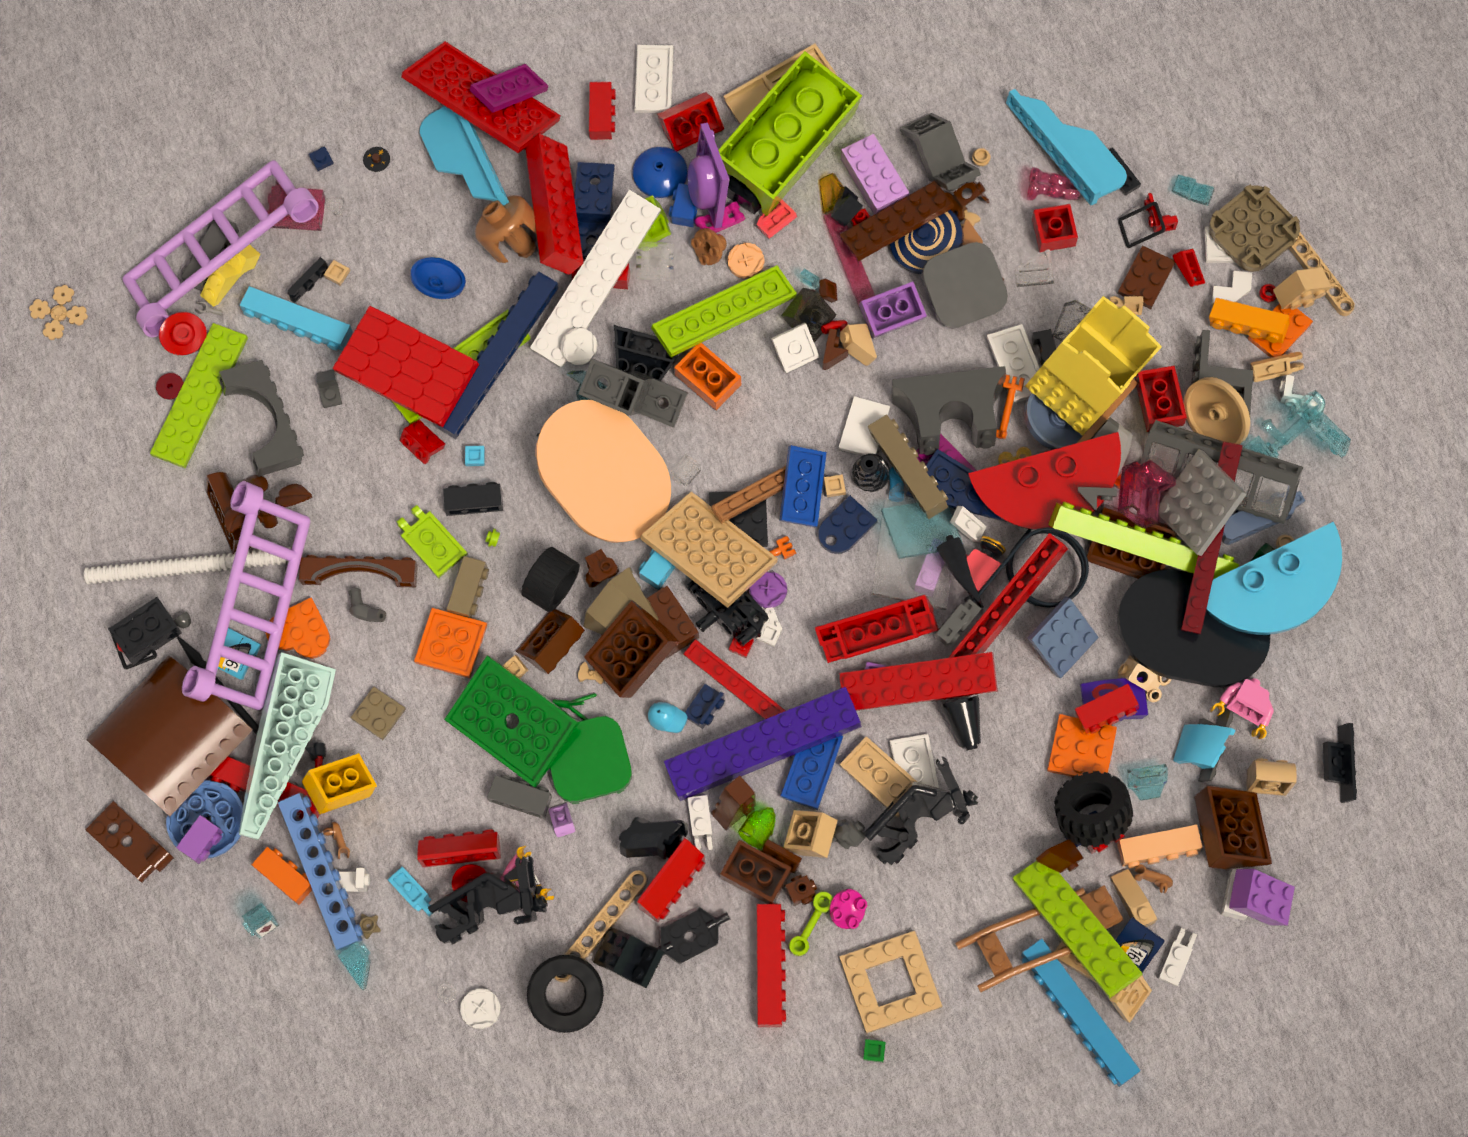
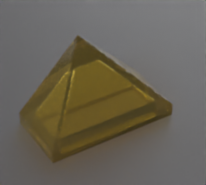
[819,173,843,214]

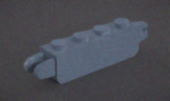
[1222,491,1305,545]

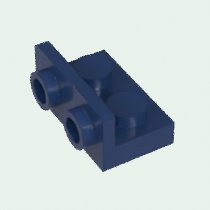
[685,684,725,729]

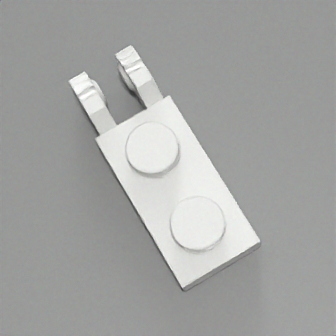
[688,795,713,851]
[1158,928,1197,987]

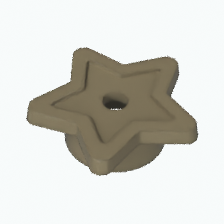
[359,914,381,939]

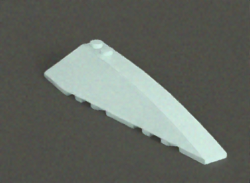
[239,652,336,840]

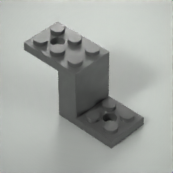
[900,113,981,191]
[1191,330,1253,415]
[578,358,688,428]

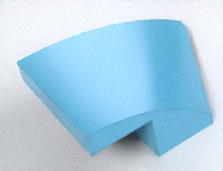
[1173,724,1236,769]

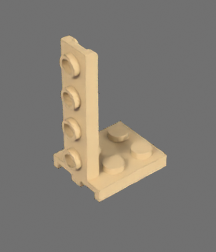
[1055,941,1152,1023]

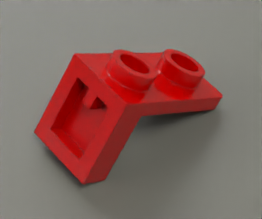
[1144,193,1178,233]

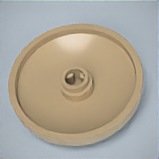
[1184,377,1250,445]

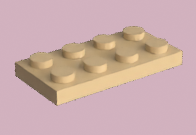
[840,736,917,818]

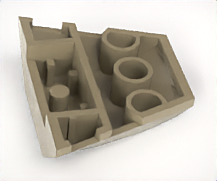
[583,567,659,635]

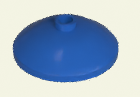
[633,147,688,198]
[410,257,466,299]

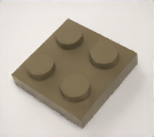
[351,687,406,740]

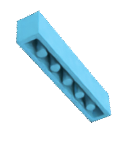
[240,286,353,351]

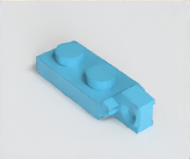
[388,867,433,916]

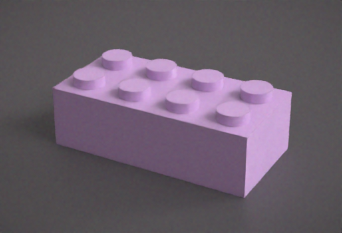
[841,134,909,215]

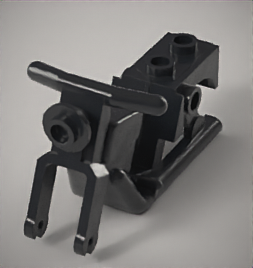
[865,756,978,865]
[428,856,548,945]

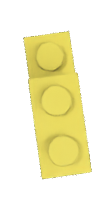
[200,244,261,307]

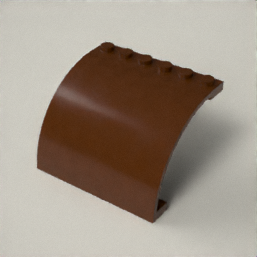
[87,655,253,816]

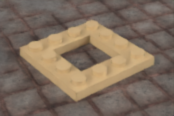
[839,931,942,1034]

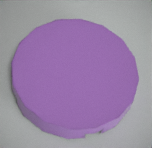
[749,571,787,608]

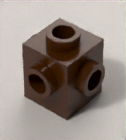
[785,875,817,906]

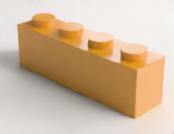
[1209,298,1289,344]

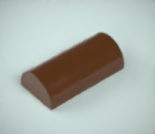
[206,472,254,554]

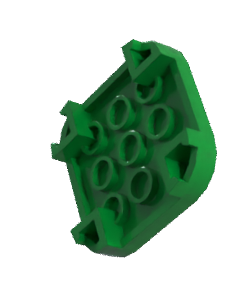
[550,716,632,804]

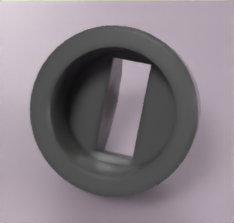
[174,612,191,629]

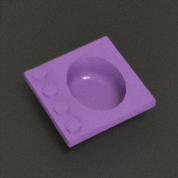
[688,123,729,228]

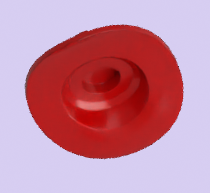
[159,312,207,355]

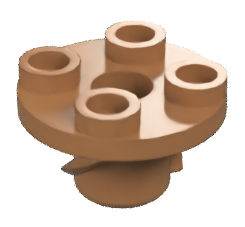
[691,228,727,265]

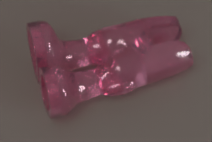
[1027,167,1080,201]

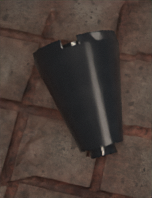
[941,695,981,751]

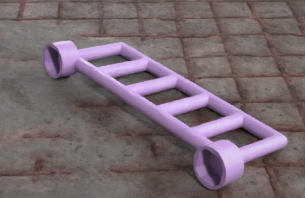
[122,160,319,337]
[182,481,310,710]

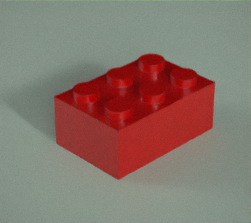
[1135,365,1187,432]

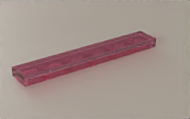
[823,213,875,314]

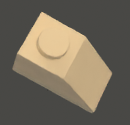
[839,324,877,366]

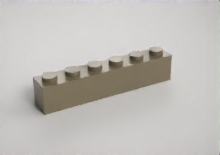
[868,414,948,519]

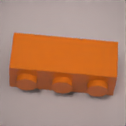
[252,847,312,905]

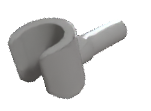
[195,301,223,315]

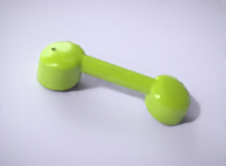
[789,892,833,957]

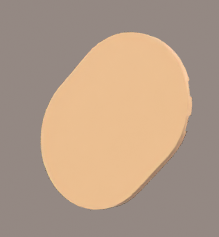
[535,400,671,543]

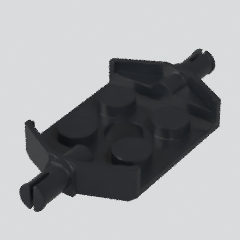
[658,908,731,964]

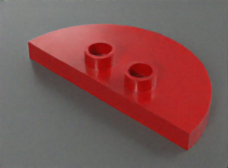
[968,432,1121,530]

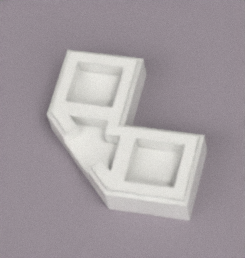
[1212,271,1252,305]
[754,607,782,647]

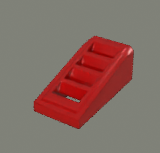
[1172,248,1205,287]

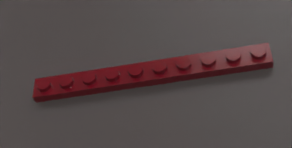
[1181,441,1243,635]

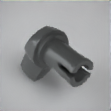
[348,588,386,622]

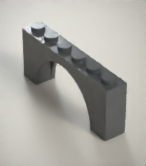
[218,360,304,477]

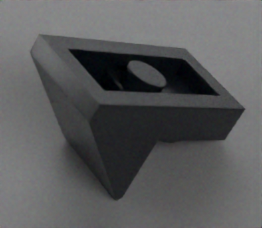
[831,186,863,227]

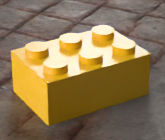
[302,753,377,814]

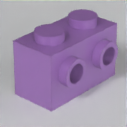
[176,815,223,864]

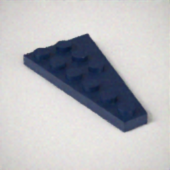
[906,449,1009,523]

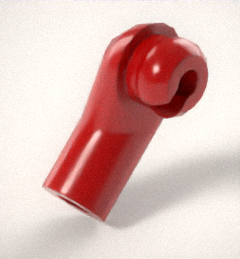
[821,320,848,335]

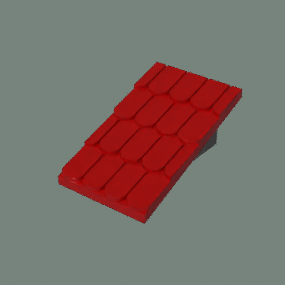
[333,306,479,427]

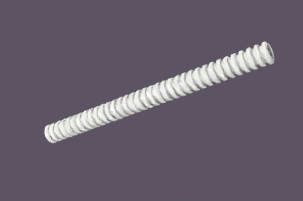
[84,547,292,584]

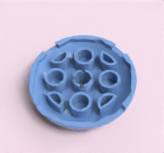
[166,780,243,859]

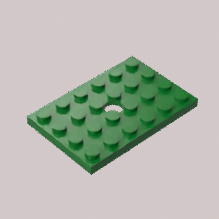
[444,656,580,787]

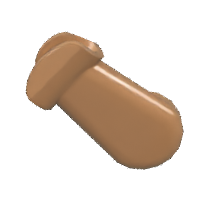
[323,822,350,859]
[1134,865,1173,893]

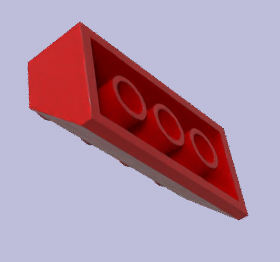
[417,830,501,868]
[637,838,706,922]

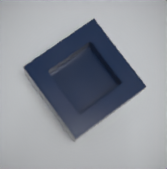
[309,146,334,171]

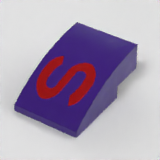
[1080,677,1148,722]

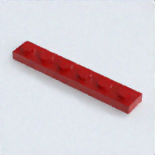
[684,639,786,719]

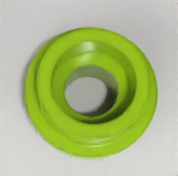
[485,528,500,547]

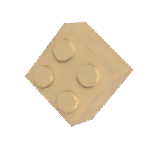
[1273,268,1332,310]
[783,810,838,858]

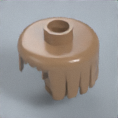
[475,195,537,263]

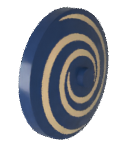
[890,210,964,274]

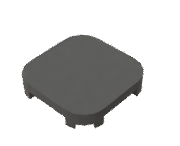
[921,242,1008,329]

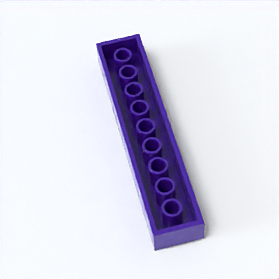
[664,687,862,801]

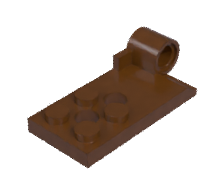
[86,801,174,883]

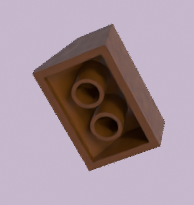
[516,609,585,674]

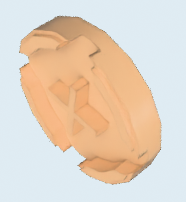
[728,243,764,279]

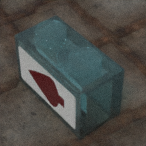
[242,902,279,939]

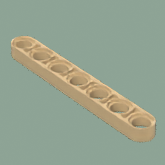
[1289,232,1355,316]
[555,870,647,983]

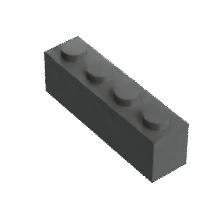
[182,220,239,291]

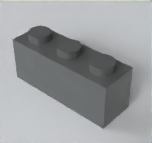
[487,775,552,819]

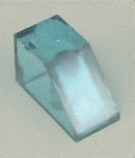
[338,942,371,991]

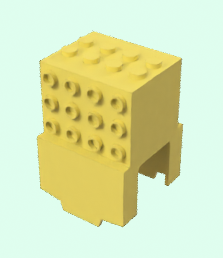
[1025,296,1162,436]

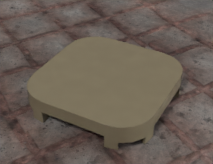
[1209,184,1300,272]

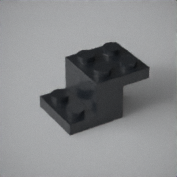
[593,927,665,989]

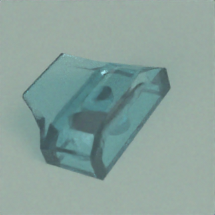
[1127,764,1168,800]

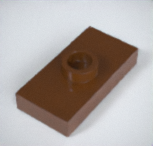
[762,839,802,874]

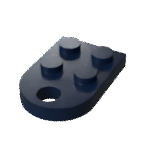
[819,495,878,554]

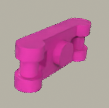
[694,202,745,233]

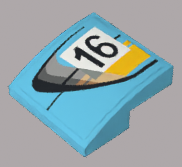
[218,627,261,680]

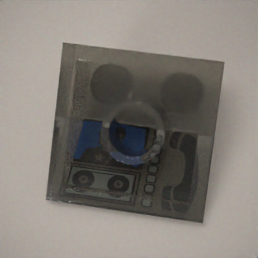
[781,288,837,343]

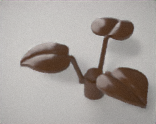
[224,475,313,534]

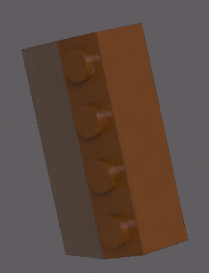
[1087,504,1177,579]
[584,601,679,698]
[1194,786,1272,869]

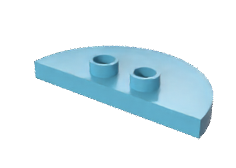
[1206,522,1342,635]

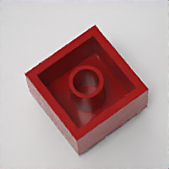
[1032,204,1078,252]

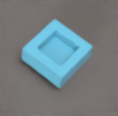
[465,446,485,466]

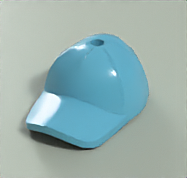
[648,702,688,733]

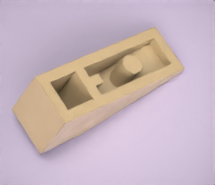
[1110,869,1157,927]

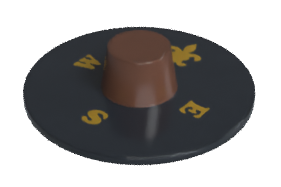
[363,147,390,172]

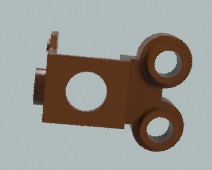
[946,181,990,222]
[585,549,619,588]

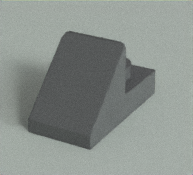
[317,370,342,408]
[1077,487,1117,511]

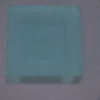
[800,268,820,291]

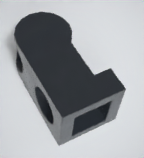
[1031,329,1056,365]

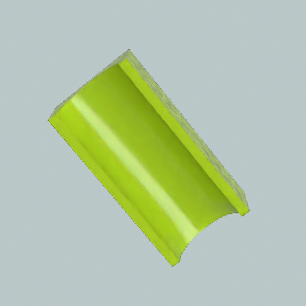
[718,51,863,216]

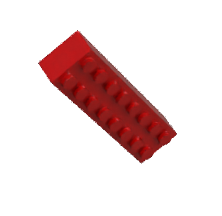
[525,133,584,275]

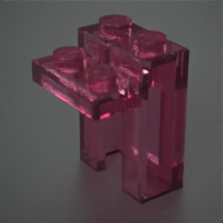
[266,180,326,231]
[1118,460,1176,528]

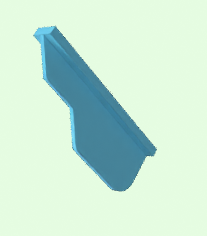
[1006,89,1127,205]
[420,106,509,206]

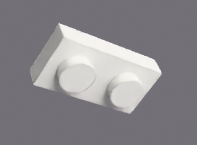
[950,506,987,543]

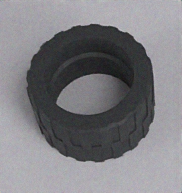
[521,547,580,612]

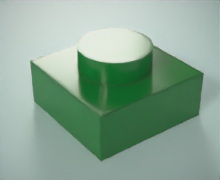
[863,1039,886,1063]

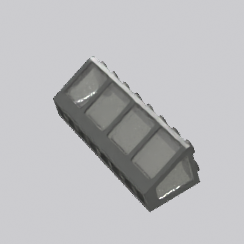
[1136,420,1303,524]

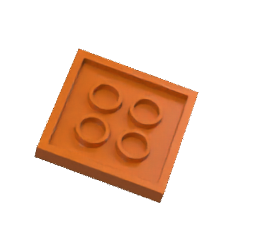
[414,608,488,678]
[1047,714,1117,777]

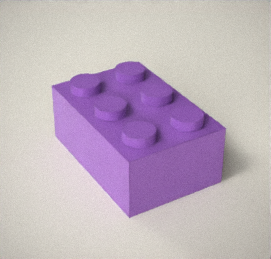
[859,282,927,339]
[1229,869,1295,926]

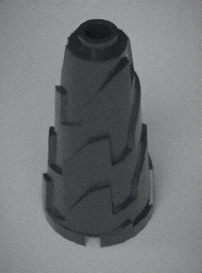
[852,453,890,492]

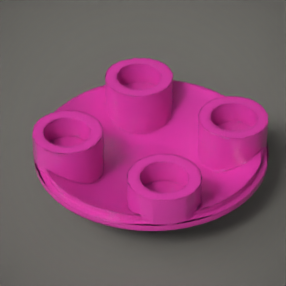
[830,889,867,929]

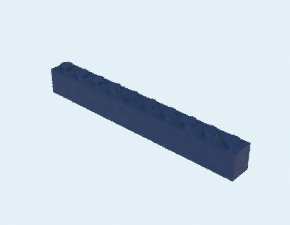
[436,271,558,439]

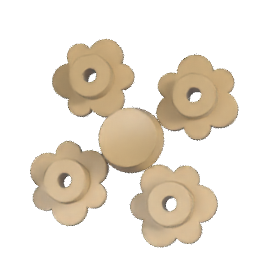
[29,285,88,340]

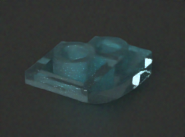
[1172,175,1215,206]

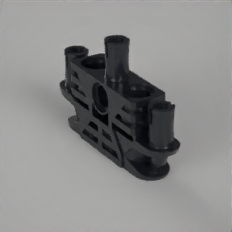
[686,580,769,647]

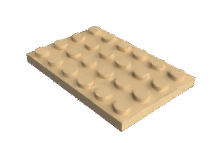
[641,491,778,608]

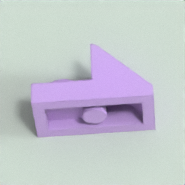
[548,803,575,837]

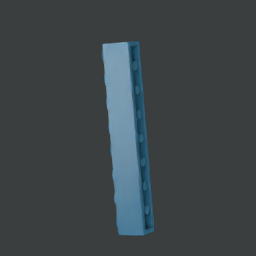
[1021,939,1141,1087]

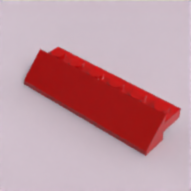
[815,594,939,663]

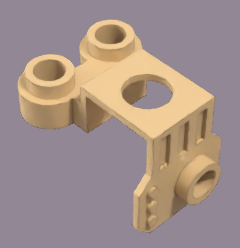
[1118,655,1171,702]

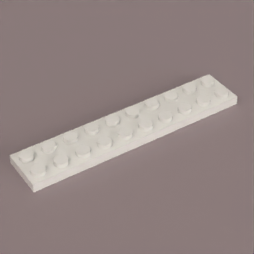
[530,190,661,368]

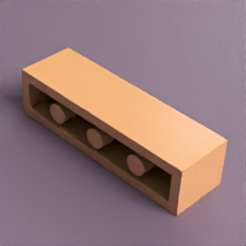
[1117,825,1203,868]

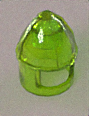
[738,807,776,849]

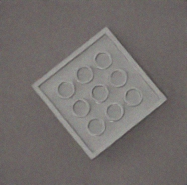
[1154,449,1247,556]

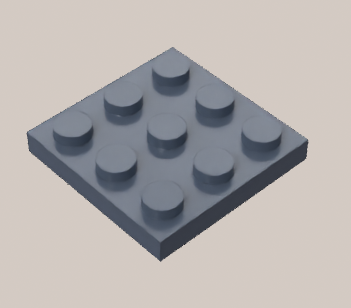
[1027,597,1099,679]

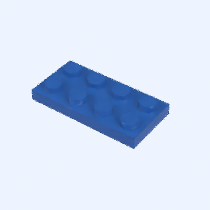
[779,445,827,527]
[781,736,843,810]

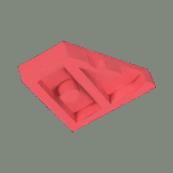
[757,199,797,239]

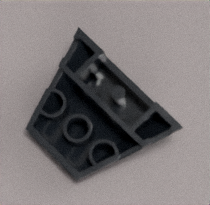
[614,325,680,381]

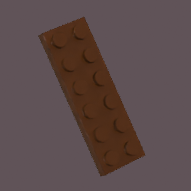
[840,181,954,262]

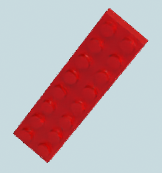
[839,652,998,711]

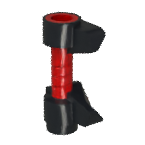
[305,742,326,768]

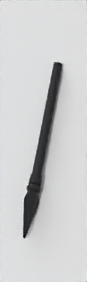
[177,636,259,735]

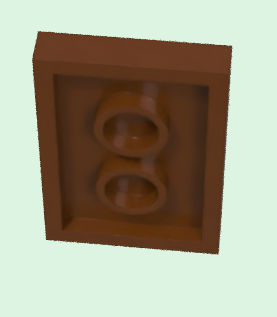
[1117,245,1175,309]

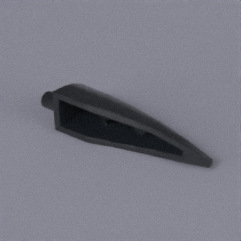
[937,535,981,603]

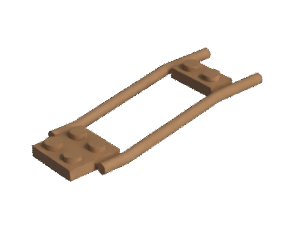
[955,885,1123,993]

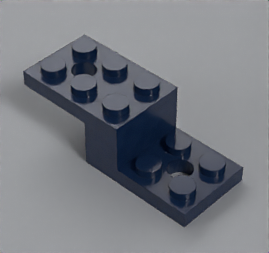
[574,162,615,259]

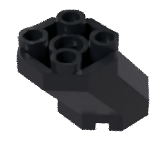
[619,817,688,860]

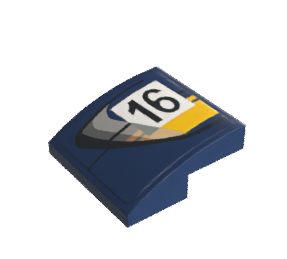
[1115,917,1165,973]

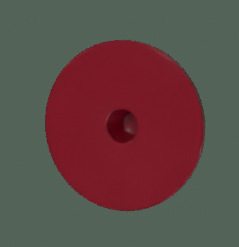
[156,373,184,400]

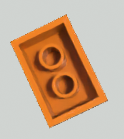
[674,343,742,411]

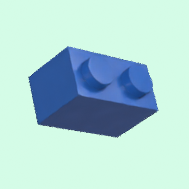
[669,183,698,228]

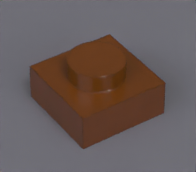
[819,278,837,303]

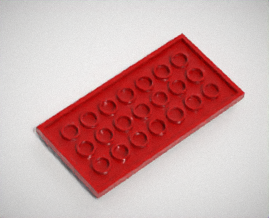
[401,41,561,153]

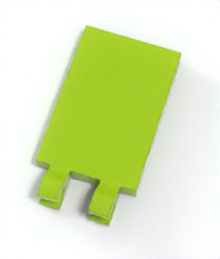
[397,505,467,579]

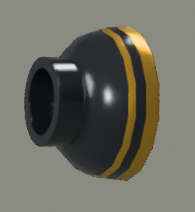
[980,536,1006,559]

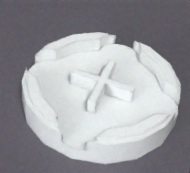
[560,328,597,365]
[460,988,501,1029]

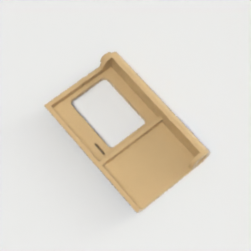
[723,43,837,125]

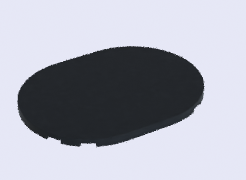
[1117,570,1270,687]

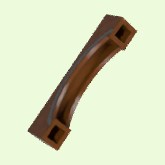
[299,555,418,588]

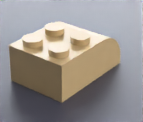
[1246,758,1297,796]

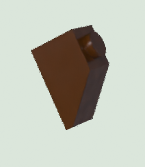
[1036,840,1083,873]

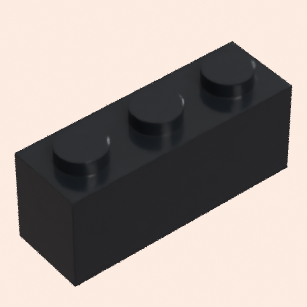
[443,482,503,516]

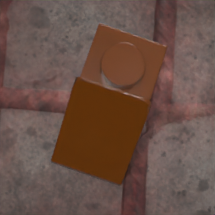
[823,329,848,370]

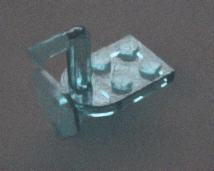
[1261,390,1351,458]

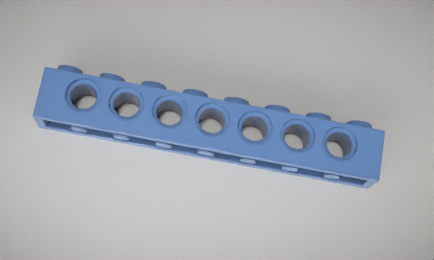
[278,793,363,950]

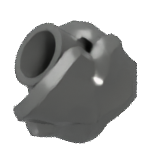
[832,819,866,850]

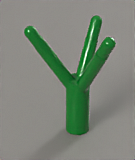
[552,693,597,720]

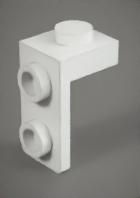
[1279,375,1321,410]
[327,868,370,892]

